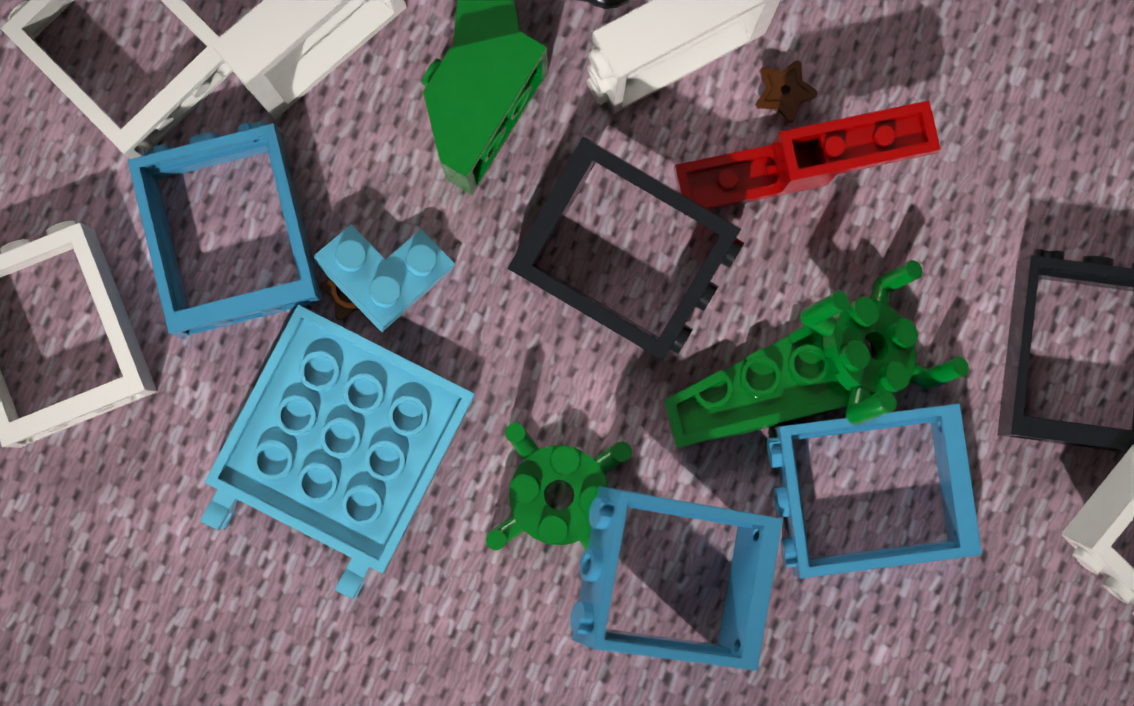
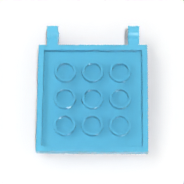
[200,305,476,599]

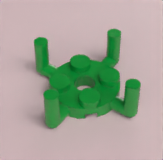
[800,260,969,425]
[486,423,632,550]

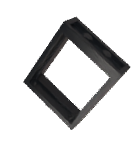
[507,137,745,360]
[997,249,1134,453]

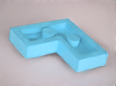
[313,224,455,332]

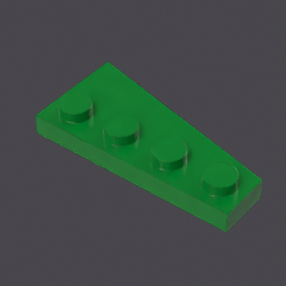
[664,326,850,450]

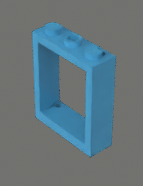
[127,121,323,338]
[767,403,982,579]
[570,486,783,671]

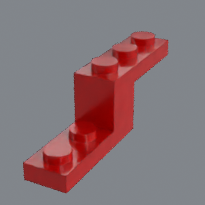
[674,100,941,216]

